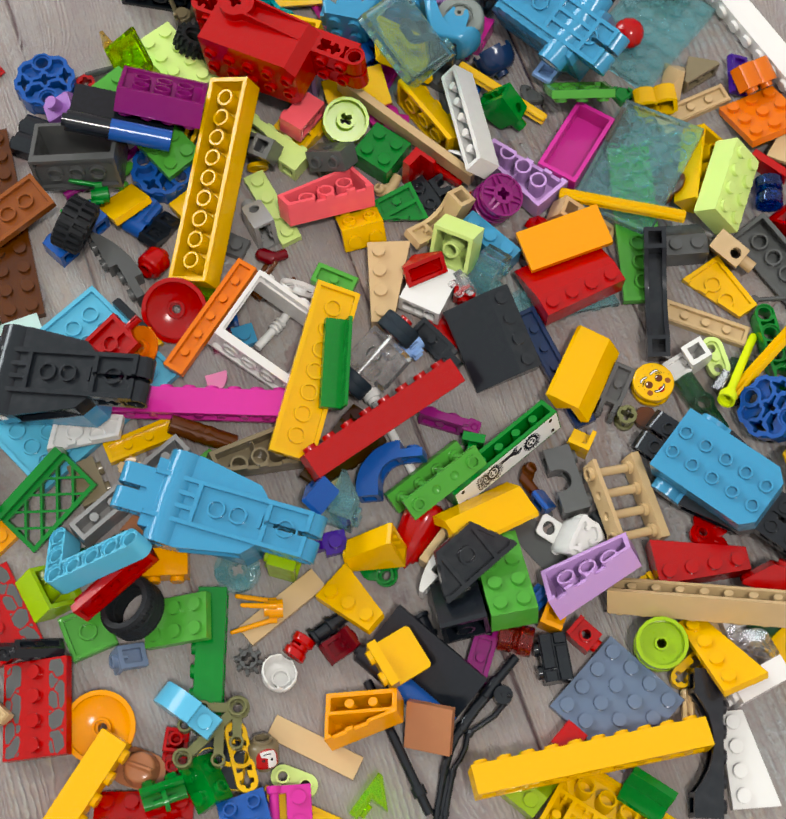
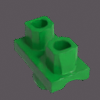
[138,771,188,812]

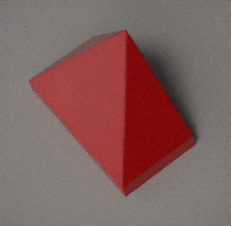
[402,251,448,288]

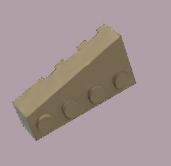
[206,427,305,477]

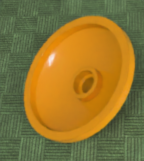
[72,690,136,761]

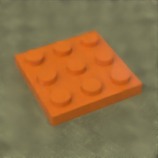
[719,86,786,148]

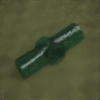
[674,371,729,428]

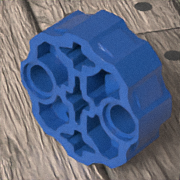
[14,53,77,115]
[130,151,192,205]
[737,374,786,443]

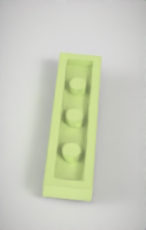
[243,170,302,248]

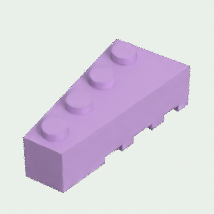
[489,138,568,217]
[540,532,642,620]

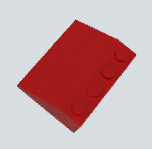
[514,248,625,326]

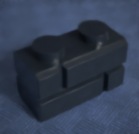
[532,631,574,686]

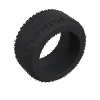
[100,576,165,641]

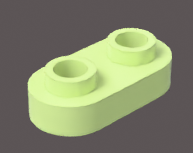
[703,337,731,380]
[271,764,318,797]

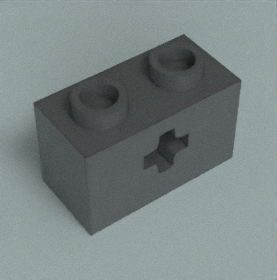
[305,141,358,172]

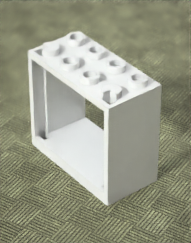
[207,269,310,389]

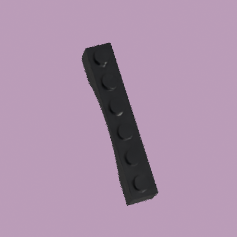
[642,226,671,362]
[688,667,728,819]

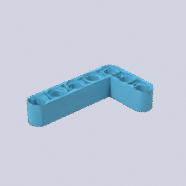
[44,527,152,594]

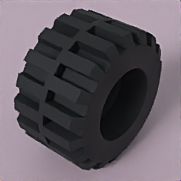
[50,194,100,255]

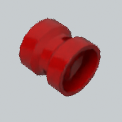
[283,631,315,664]

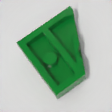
[375,182,428,222]

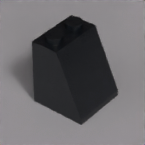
[430,580,491,644]

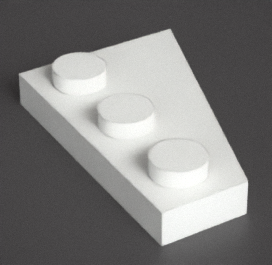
[47,414,125,453]

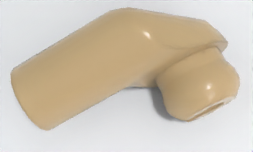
[374,173,402,197]

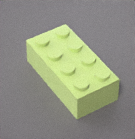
[134,21,218,91]
[693,137,759,235]

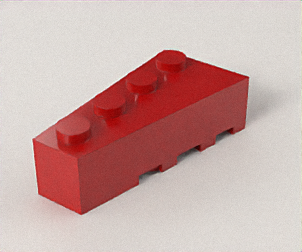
[645,540,752,583]

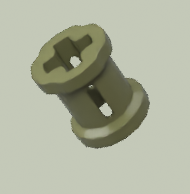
[614,405,637,431]

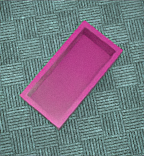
[537,102,615,190]

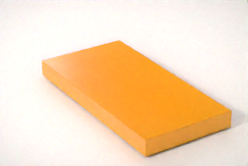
[515,204,613,273]

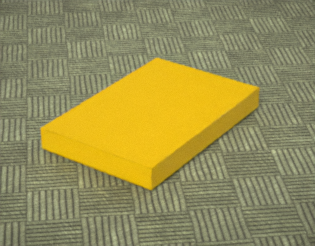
[321,64,392,106]

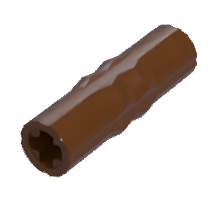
[167,415,238,449]

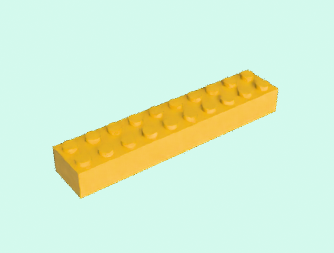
[168,77,260,290]

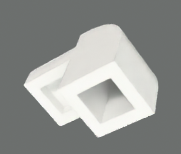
[662,336,712,384]

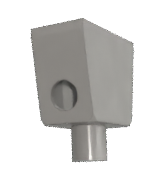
[241,199,279,249]

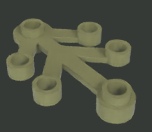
[172,695,250,770]

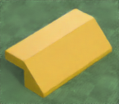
[545,325,619,422]
[432,482,539,538]

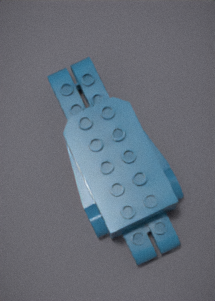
[110,449,328,566]

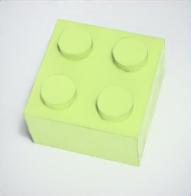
[430,214,485,276]

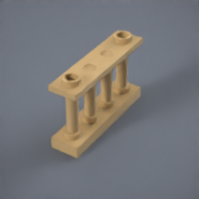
[582,451,670,540]

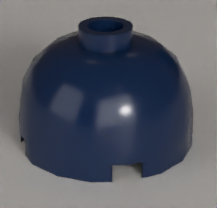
[473,40,515,79]

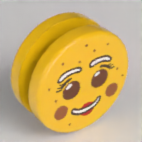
[630,363,674,407]

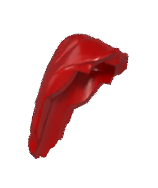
[396,505,443,569]

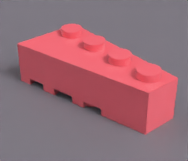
[277,166,375,227]

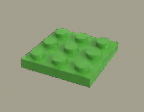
[543,81,616,103]

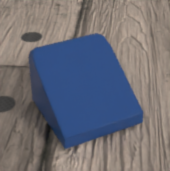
[530,489,556,515]

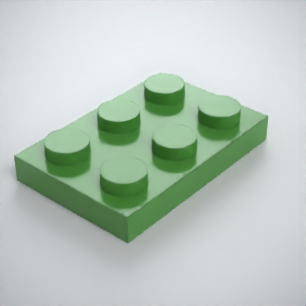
[145,591,212,650]

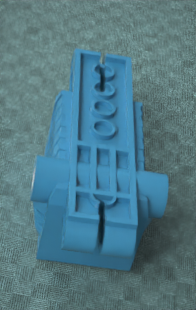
[492,0,630,82]

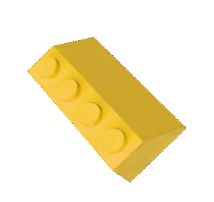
[397,78,461,151]
[674,123,723,213]

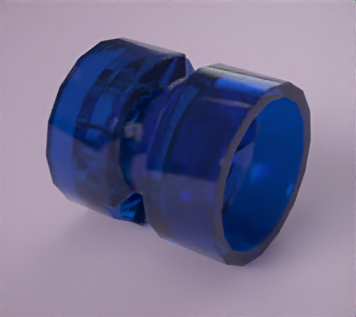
[754,173,784,212]

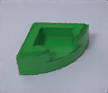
[612,86,633,107]

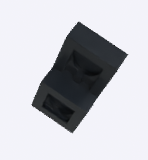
[137,211,180,247]

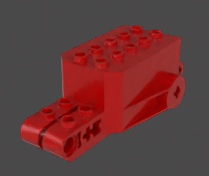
[191,0,369,104]

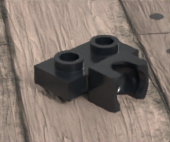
[411,174,452,217]

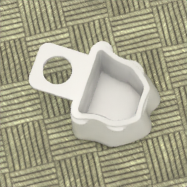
[535,514,605,558]

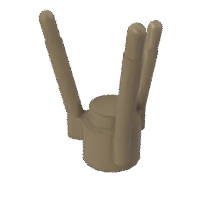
[169,0,195,26]

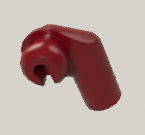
[255,248,288,265]

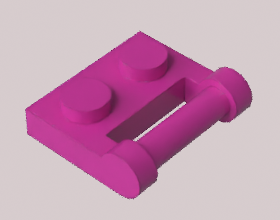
[266,783,313,819]

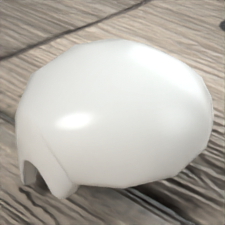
[261,653,298,693]

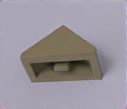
[681,56,719,94]

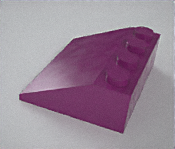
[113,65,208,130]

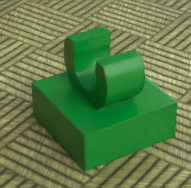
[461,431,486,449]

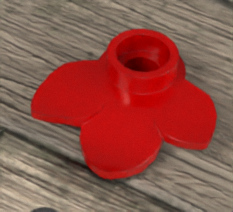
[689,516,728,545]

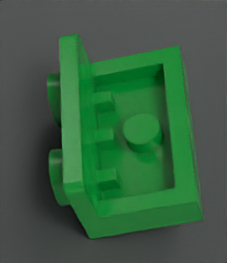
[178,753,233,815]

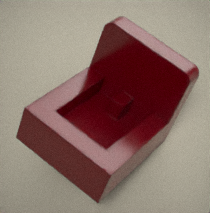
[318,625,360,666]

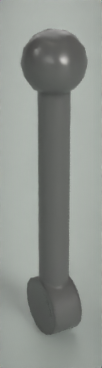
[751,295,786,303]

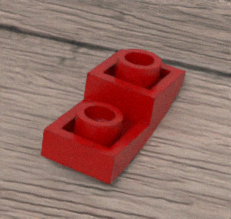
[162,726,191,780]

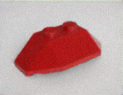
[740,558,786,590]

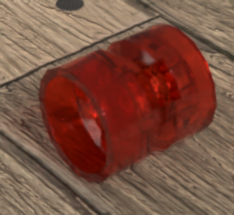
[496,625,535,658]

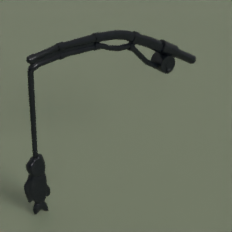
[433,654,520,819]

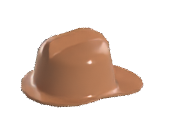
[114,747,166,791]

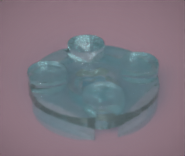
[214,558,261,594]

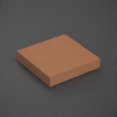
[404,699,455,757]

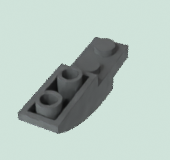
[89,232,145,307]

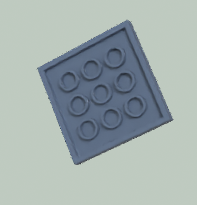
[549,636,684,773]

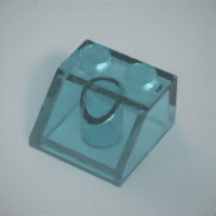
[325,469,362,533]

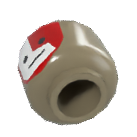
[248,733,280,772]

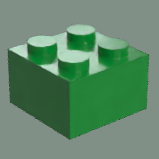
[354,122,411,184]

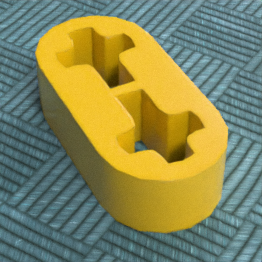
[669,652,704,690]

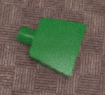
[480,82,527,131]

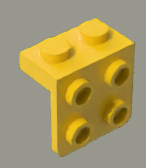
[334,206,387,253]
[365,626,431,688]

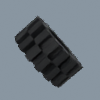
[173,22,204,60]

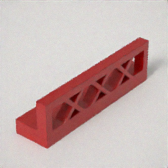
[70,548,159,622]

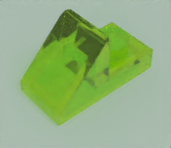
[349,773,388,819]

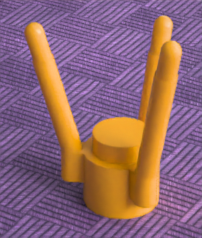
[230,594,283,635]

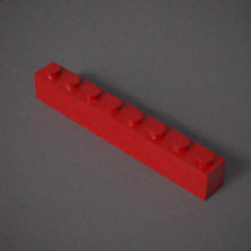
[299,358,466,481]

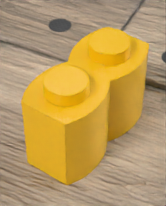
[632,83,678,118]

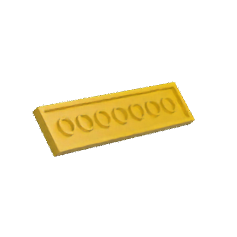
[267,279,360,461]

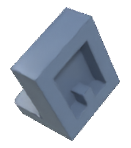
[109,642,149,676]

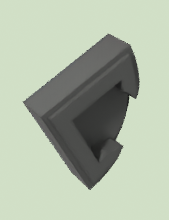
[520,85,544,106]

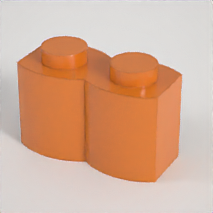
[730,55,777,95]

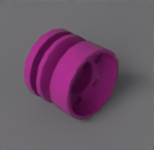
[469,173,523,227]

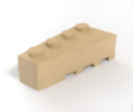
[367,241,410,332]

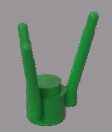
[60,179,110,213]

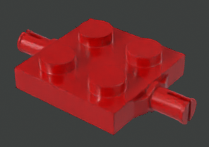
[85,313,142,354]

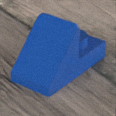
[301,476,339,515]

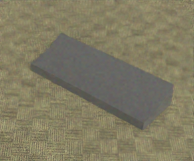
[733,212,786,306]

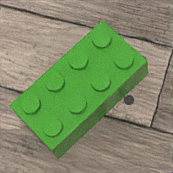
[477,530,539,632]

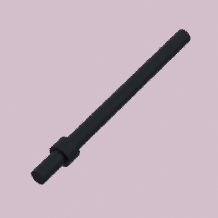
[363,679,434,817]

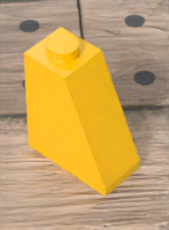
[343,523,407,572]

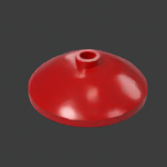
[141,277,206,343]

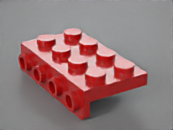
[93,791,195,819]

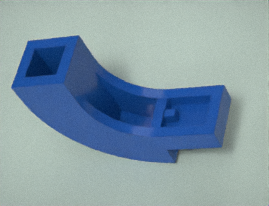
[356,440,427,503]

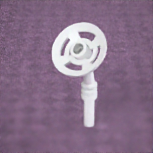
[254,278,315,351]

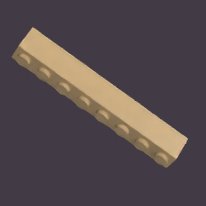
[607,578,786,628]

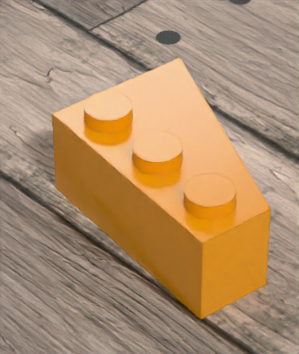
[324,688,404,751]

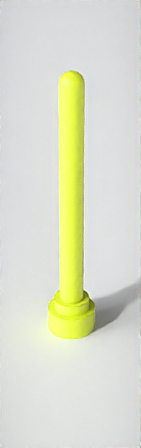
[717,333,757,408]

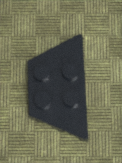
[433,521,517,604]

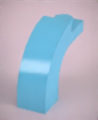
[153,681,223,741]

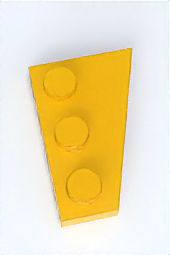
[682,255,757,319]
[315,563,385,635]

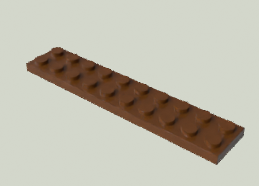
[0,128,47,324]

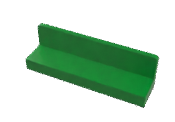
[319,316,353,411]

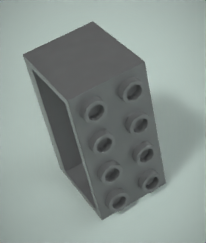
[28,122,129,191]

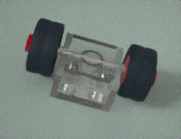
[348,309,419,400]

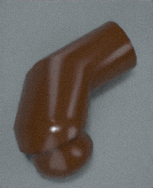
[519,462,540,496]

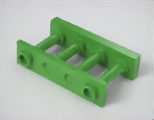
[384,440,487,520]

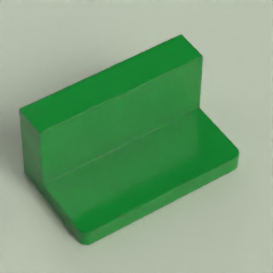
[616,767,678,819]

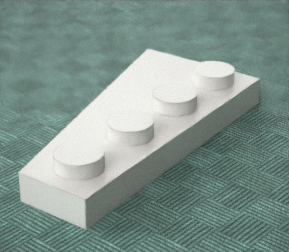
[723,710,782,811]

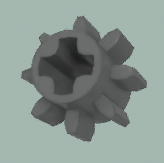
[234,646,264,677]

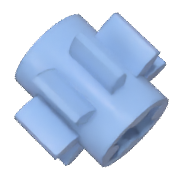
[397,337,425,361]

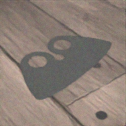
[509,503,567,569]

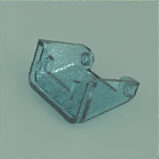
[358,0,456,87]

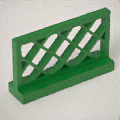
[0,446,98,553]

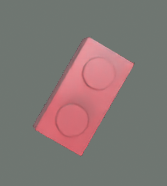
[279,92,325,143]

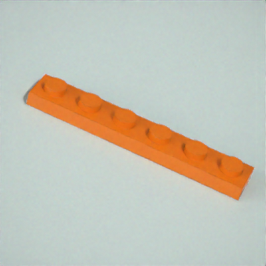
[163,258,258,378]

